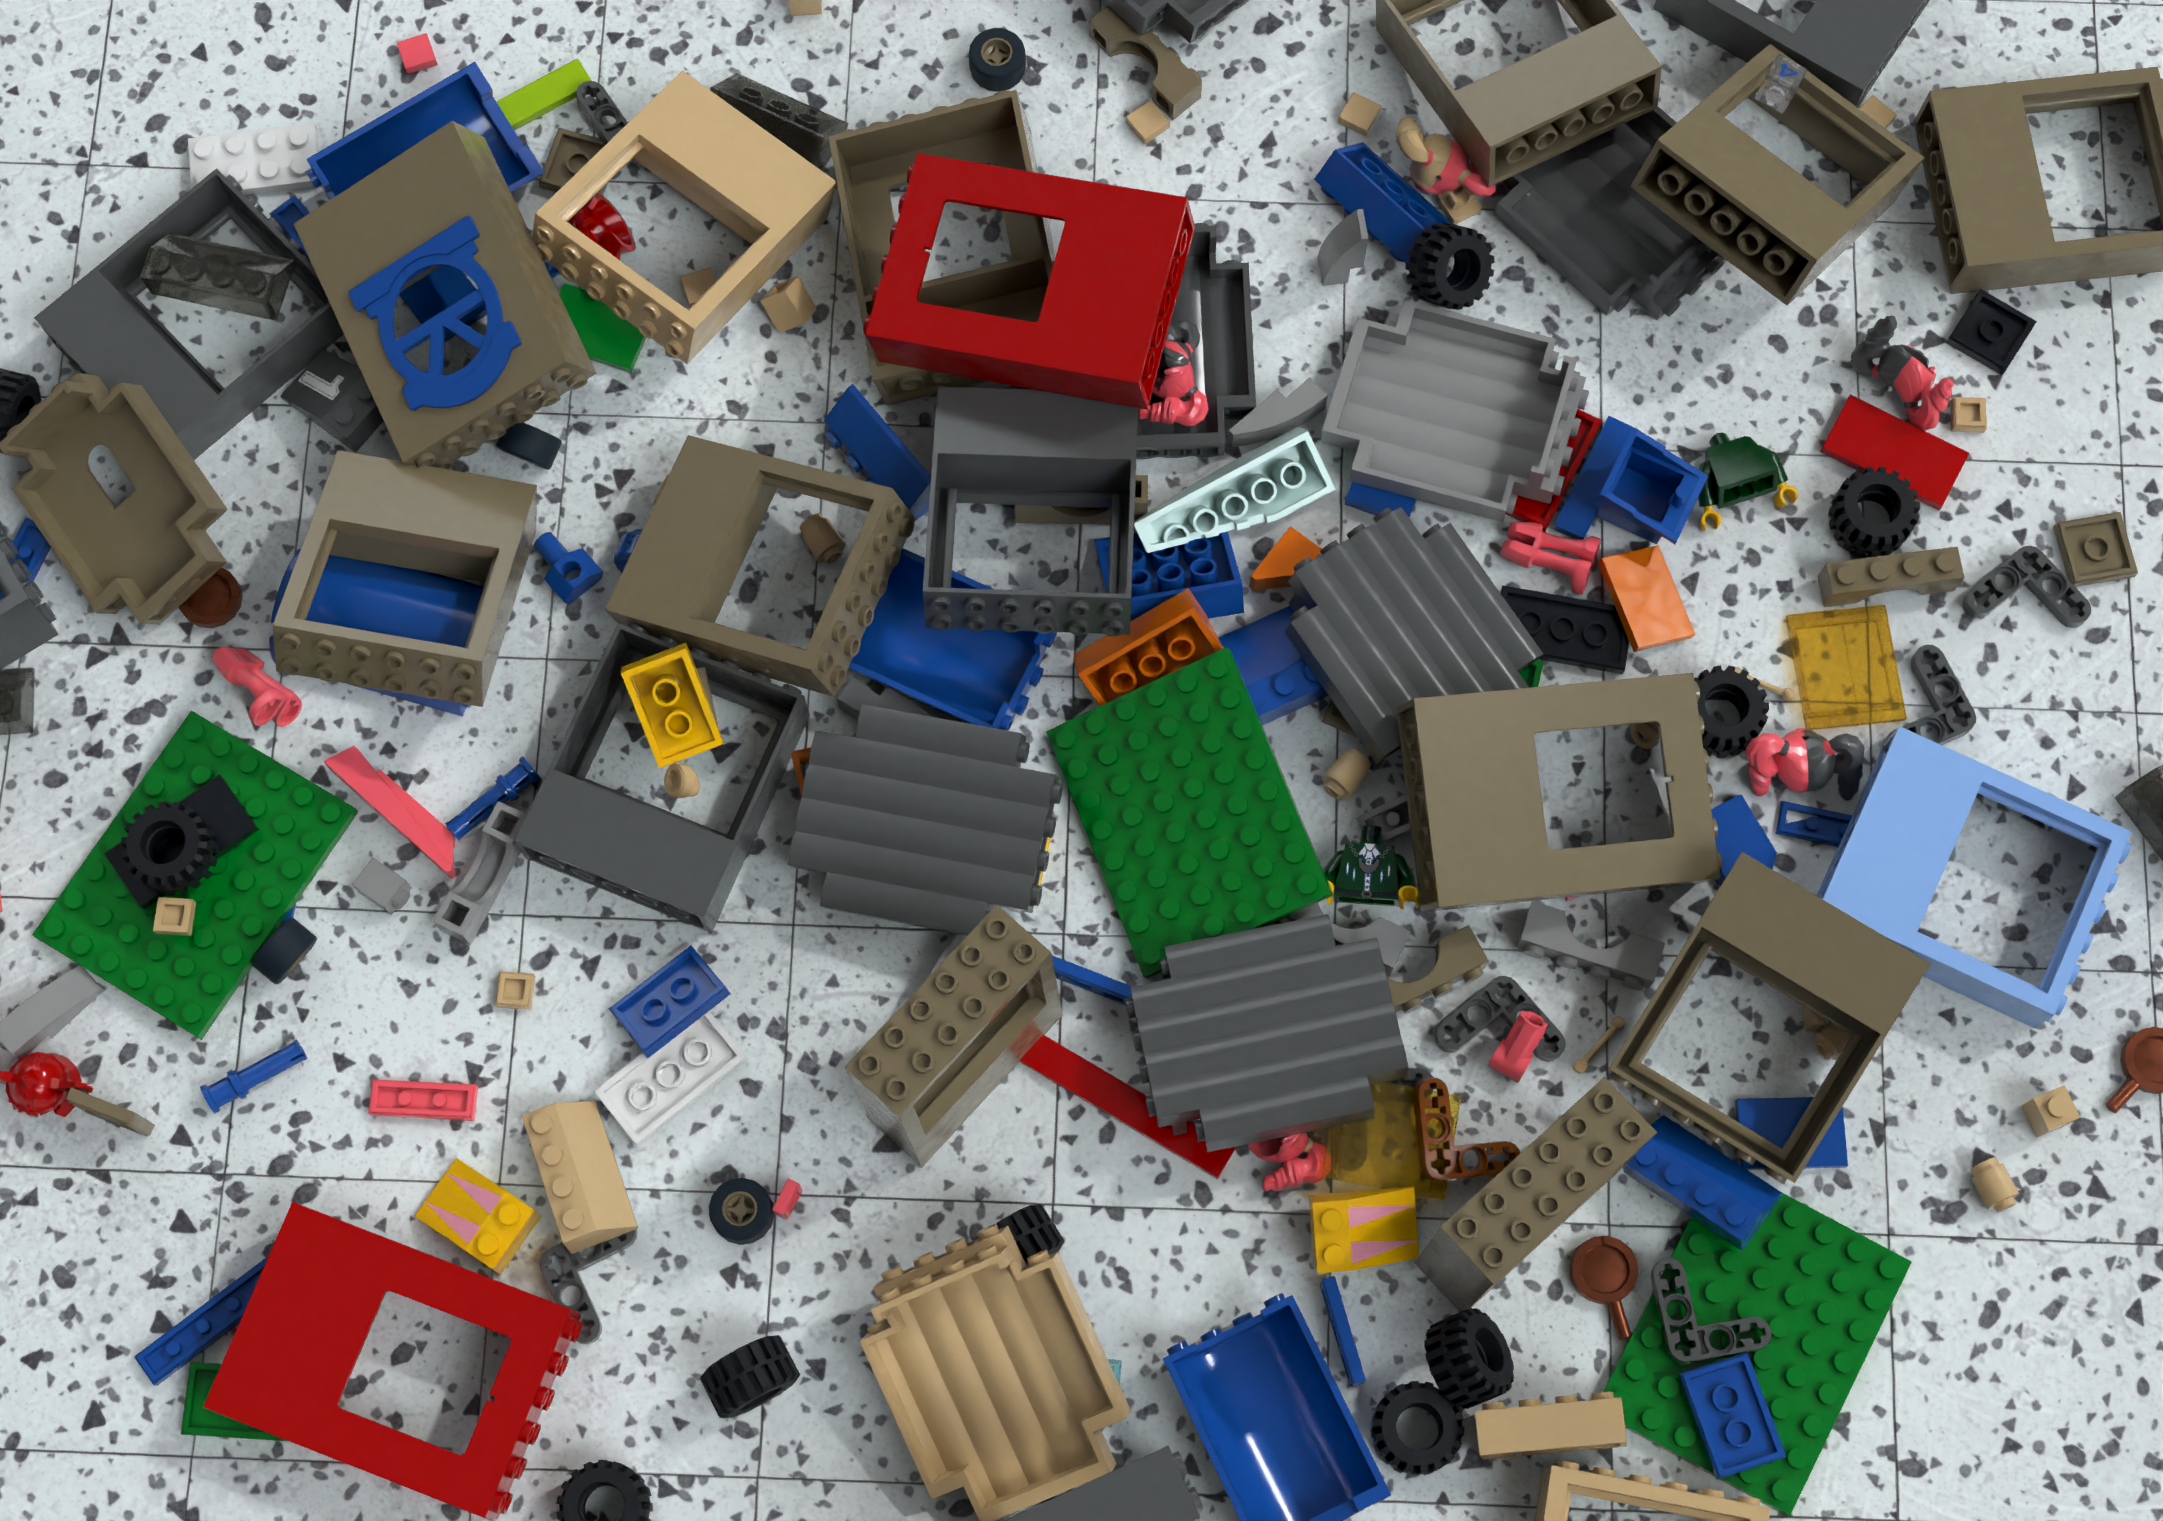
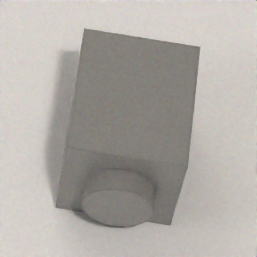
[352,857,412,915]

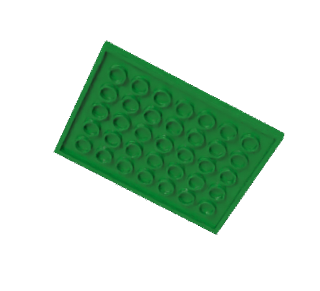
[1046,647,1333,978]
[32,711,358,1040]
[1603,1193,1912,1517]

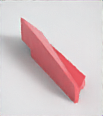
[324,746,456,879]

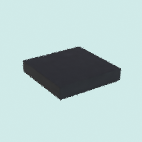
[1946,289,2037,376]

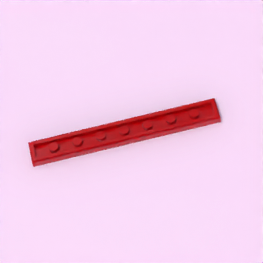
[1019,1035,1236,1180]

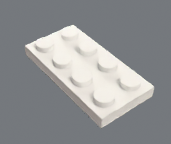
[188,123,319,195]
[594,1011,747,1147]

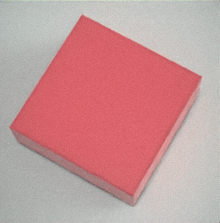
[397,33,438,74]
[772,1178,803,1220]

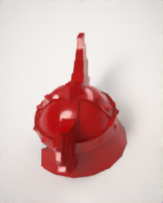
[568,193,636,260]
[0,1052,93,1117]

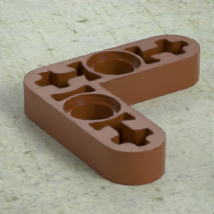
[1413,1077,1520,1180]

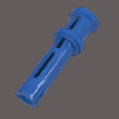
[445,756,542,840]
[200,1039,308,1114]

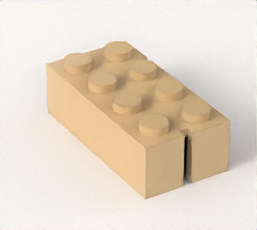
[1475,1392,1627,1460]

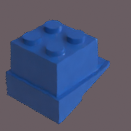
[1595,428,1708,544]

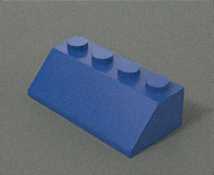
[1314,142,1453,263]
[824,384,931,521]
[1623,1115,1783,1251]

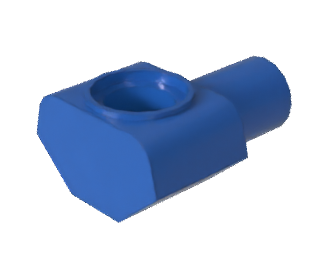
[533,532,603,604]

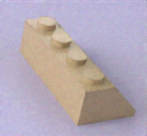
[522,1101,638,1254]

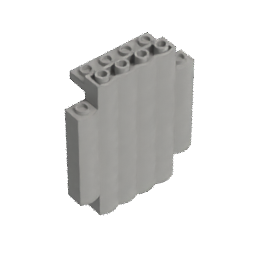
[1321,299,1589,522]

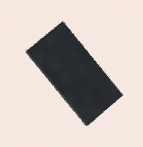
[1500,585,1629,674]
[105,774,259,909]

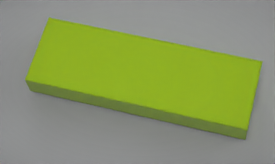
[496,58,592,130]

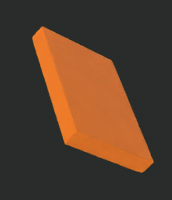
[1597,545,1695,652]

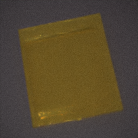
[1786,605,1907,730]
[1321,1082,1461,1200]

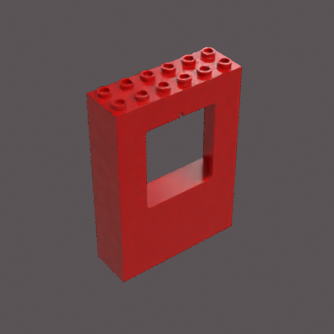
[863,153,1195,410]
[203,1202,583,1519]

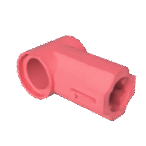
[1487,1010,1548,1083]

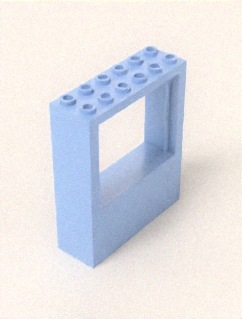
[1817,726,2132,1028]

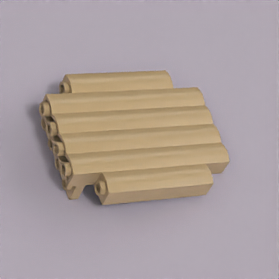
[860,1224,1131,1521]

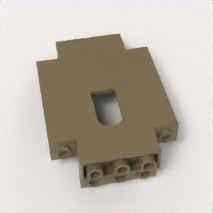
[0,373,228,625]

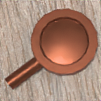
[179,567,243,628]
[2105,1027,2163,1113]
[1569,1236,1639,1340]

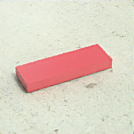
[368,1079,478,1121]

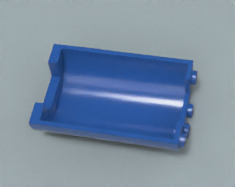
[305,62,545,200]
[848,548,1057,731]
[269,549,484,717]
[1163,1293,1391,1521]

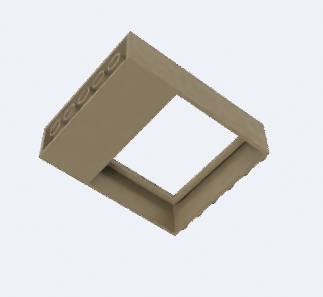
[1376,0,1662,187]
[1630,43,1925,306]
[1913,67,2163,294]
[605,435,916,697]
[273,450,537,707]
[1609,852,1931,1184]
[844,905,1063,1167]
[1414,1077,1657,1312]

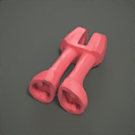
[1500,522,1601,595]
[212,647,302,727]

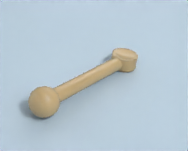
[1735,668,1795,701]
[1573,1016,1625,1074]

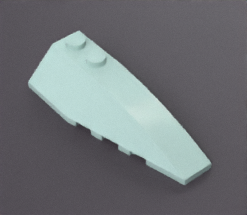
[1134,427,1335,553]

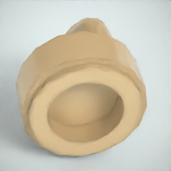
[1630,722,1660,749]
[664,764,700,798]

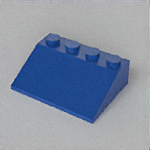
[1094,532,1244,621]
[1219,606,1329,725]

